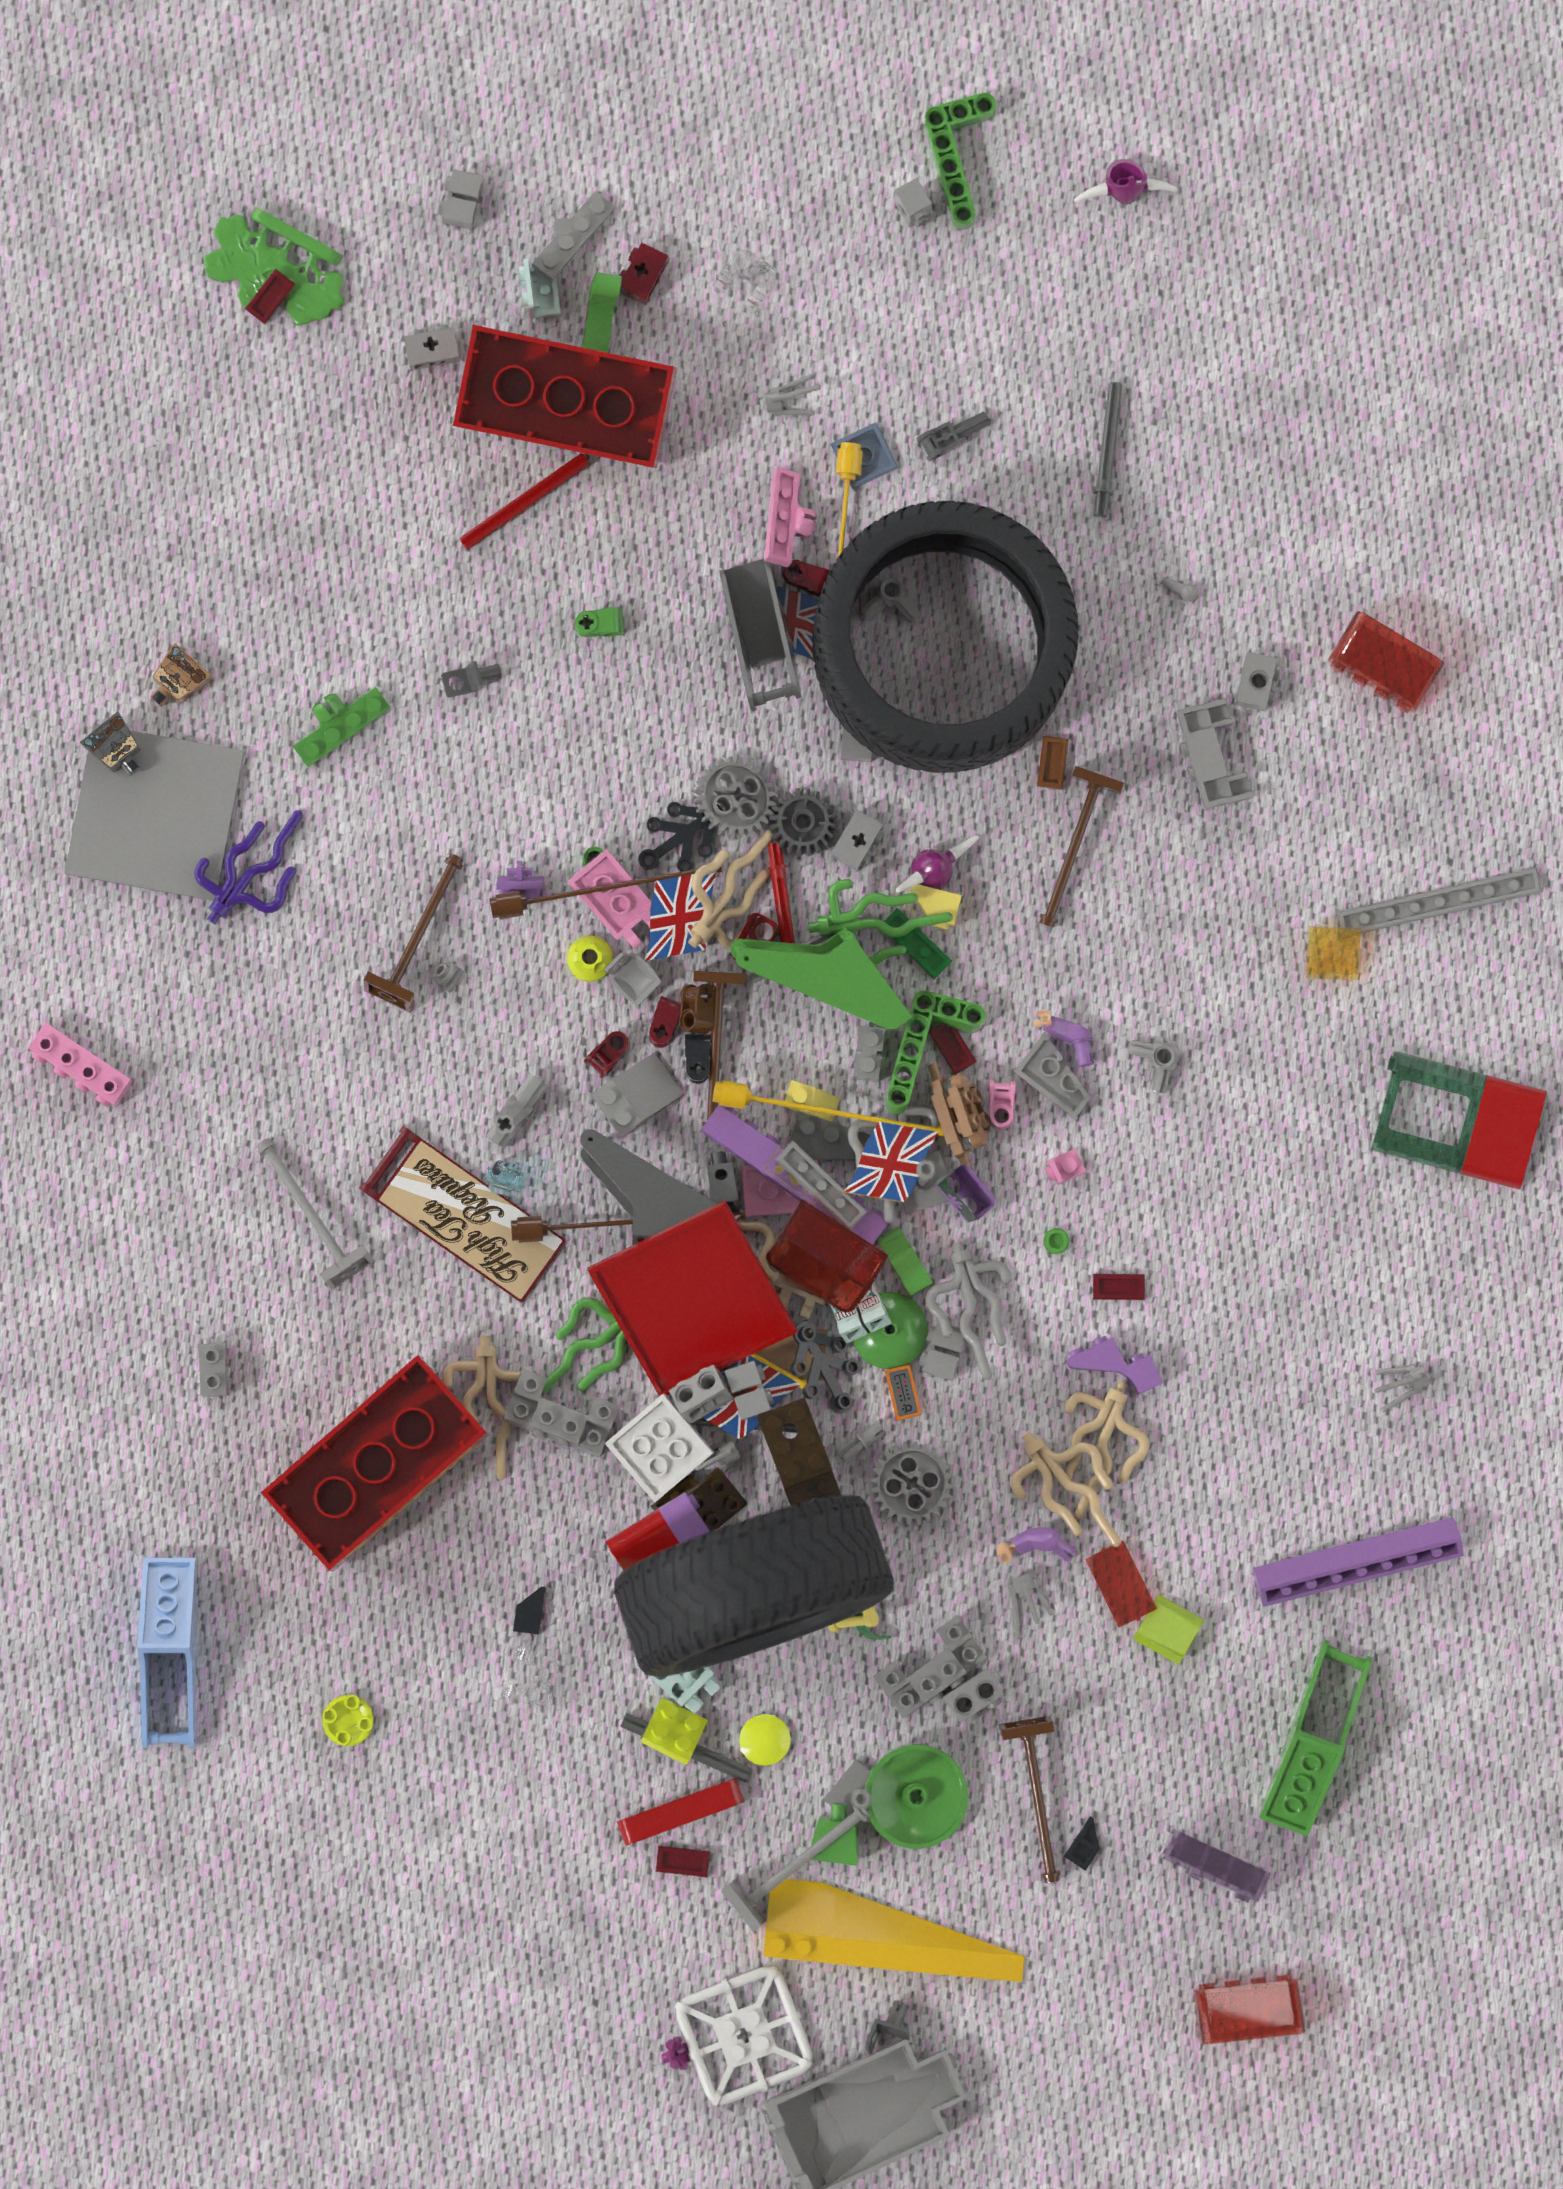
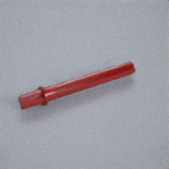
[767,842,795,943]

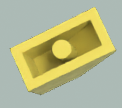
[910,885,962,930]
[783,1080,840,1122]

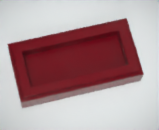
[244,268,296,324]
[928,1024,977,1075]
[1093,1274,1145,1300]
[655,1845,710,1877]

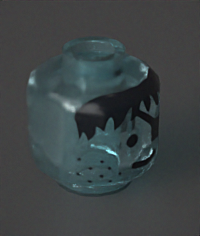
[485,1160,524,1197]

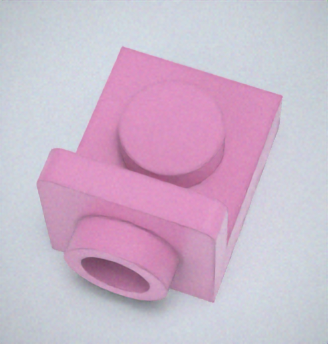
[1045,1149,1086,1185]

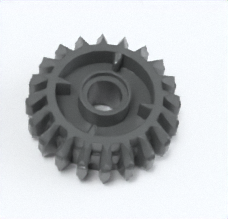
[769,788,838,857]

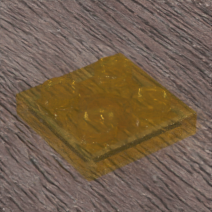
[1306,926,1361,980]

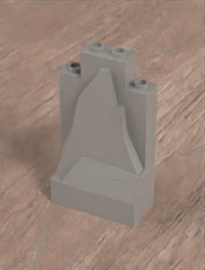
[759,2039,968,2189]

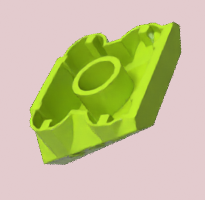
[1133,1594,1204,1665]

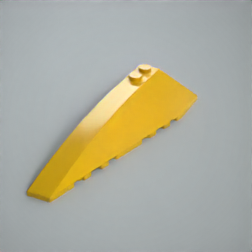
[763,1879,1025,1982]

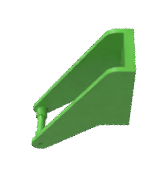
[730,927,912,1029]
[1259,1639,1373,1836]

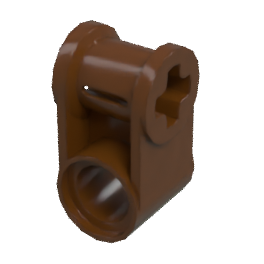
[679,984,715,1034]

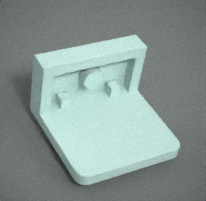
[519,258,561,319]

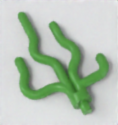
[808,879,953,966]
[541,1297,626,1395]

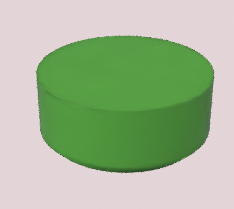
[1043,1228,1069,1254]

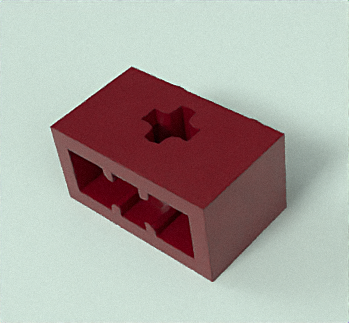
[619,242,669,305]

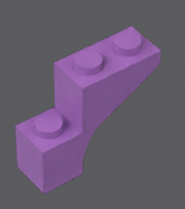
[1065,1336,1163,1395]

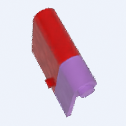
[605,1492,710,1571]

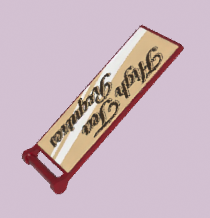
[359,1126,566,1303]

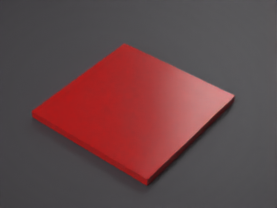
[587,1200,798,1397]

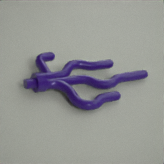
[194,810,303,925]

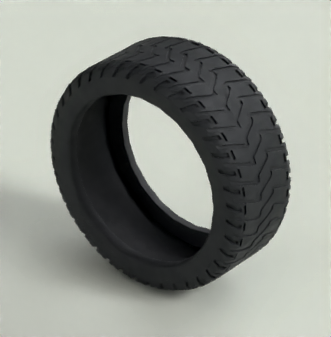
[812,500,1079,773]
[614,1495,894,1676]

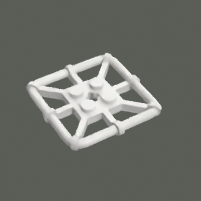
[675,1965,815,2106]

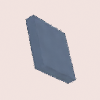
[830,422,898,490]

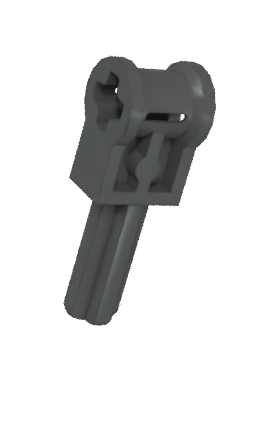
[916,412,990,462]

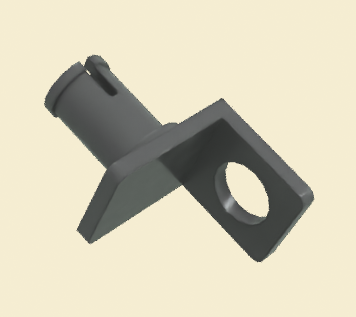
[441,661,502,698]
[865,2000,911,2054]

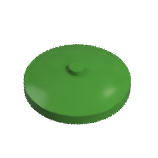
[865,1744,968,1849]

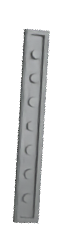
[1336,867,1542,938]

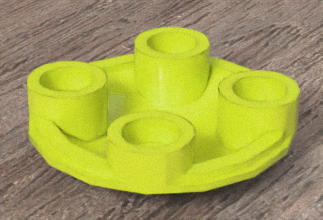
[322,1695,374,1746]
[739,1714,791,1766]

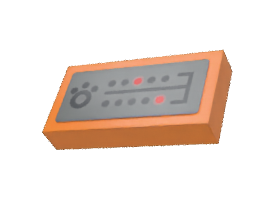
[885,1365,922,1421]

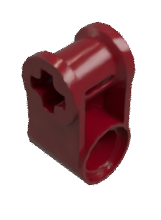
[783,560,830,597]
[649,996,681,1048]
[583,1031,630,1079]

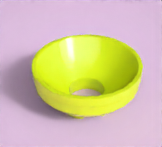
[567,935,614,982]

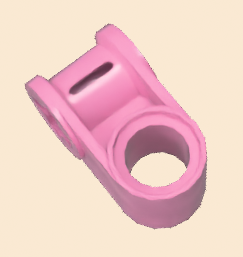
[989,1080,1015,1130]

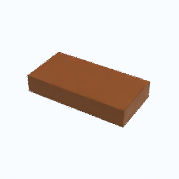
[1037,736,1069,790]

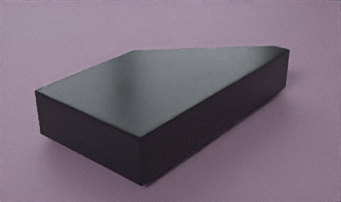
[513,1587,546,1635]
[1064,1816,1100,1871]

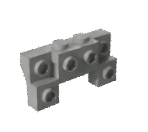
[1177,698,1254,810]
[502,1369,619,1457]
[873,1615,987,1719]

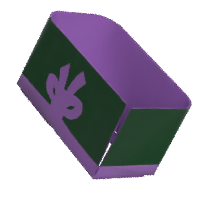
[936,1164,995,1223]

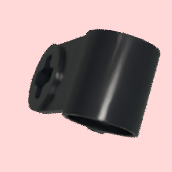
[685,1034,711,1084]

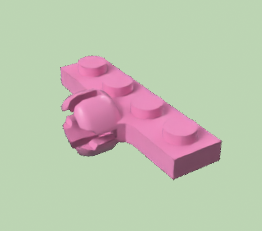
[764,467,817,567]

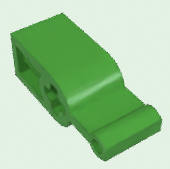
[877,1226,933,1297]

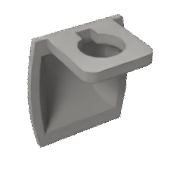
[605,951,662,1007]

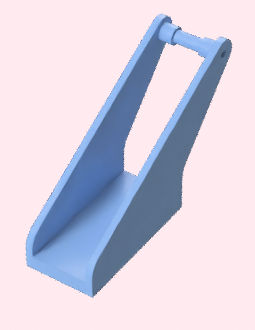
[137,1558,197,1748]

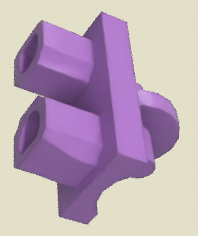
[496,861,543,899]

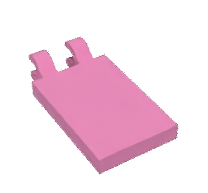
[567,848,652,949]

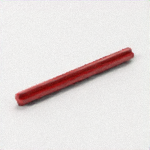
[460,453,589,549]

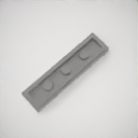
[774,1141,867,1231]

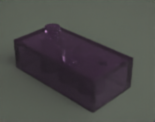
[1160,1829,1271,1903]

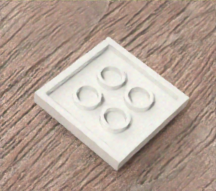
[605,1393,714,1502]

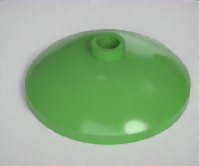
[851,1292,928,1369]

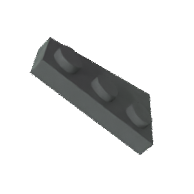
[788,1112,870,1160]

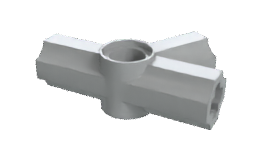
[486,1073,548,1149]

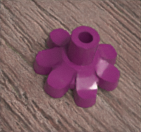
[661,2036,690,2070]

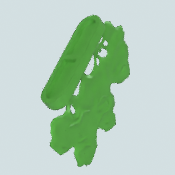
[204,207,345,326]

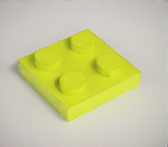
[640,1697,708,1765]

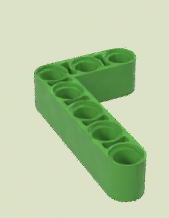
[924,93,996,230]
[582,272,621,353]
[886,990,985,1115]

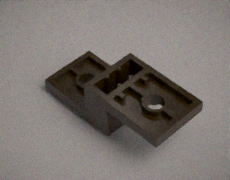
[757,1397,842,1506]

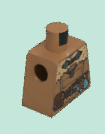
[150,643,213,707]

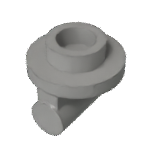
[435,962,464,992]

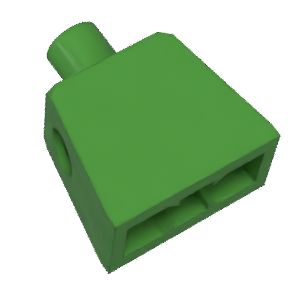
[811,1802,860,1866]

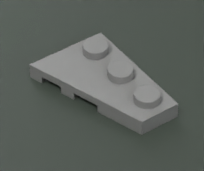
[1013,1032,1091,1119]

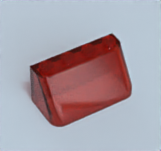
[1327,611,1445,713]
[766,1199,889,1313]
[1193,1974,1306,2044]

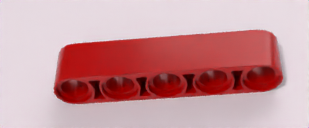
[617,1778,745,1846]

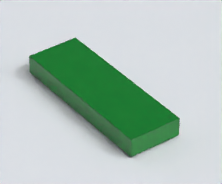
[884,908,952,980]

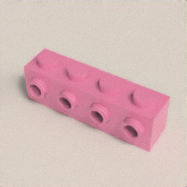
[28,1023,133,1107]

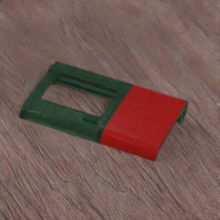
[1371,1051,1547,1190]

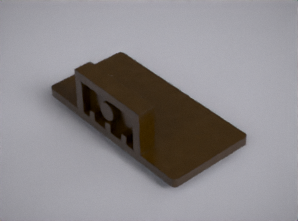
[651,1468,747,1531]

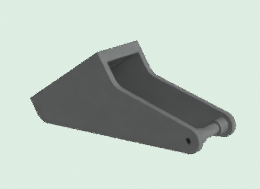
[719,558,802,712]
[580,1129,716,1245]

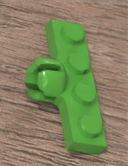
[293,686,391,767]

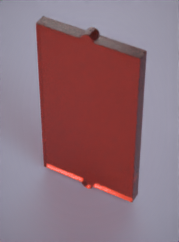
[1085,1540,1157,1628]

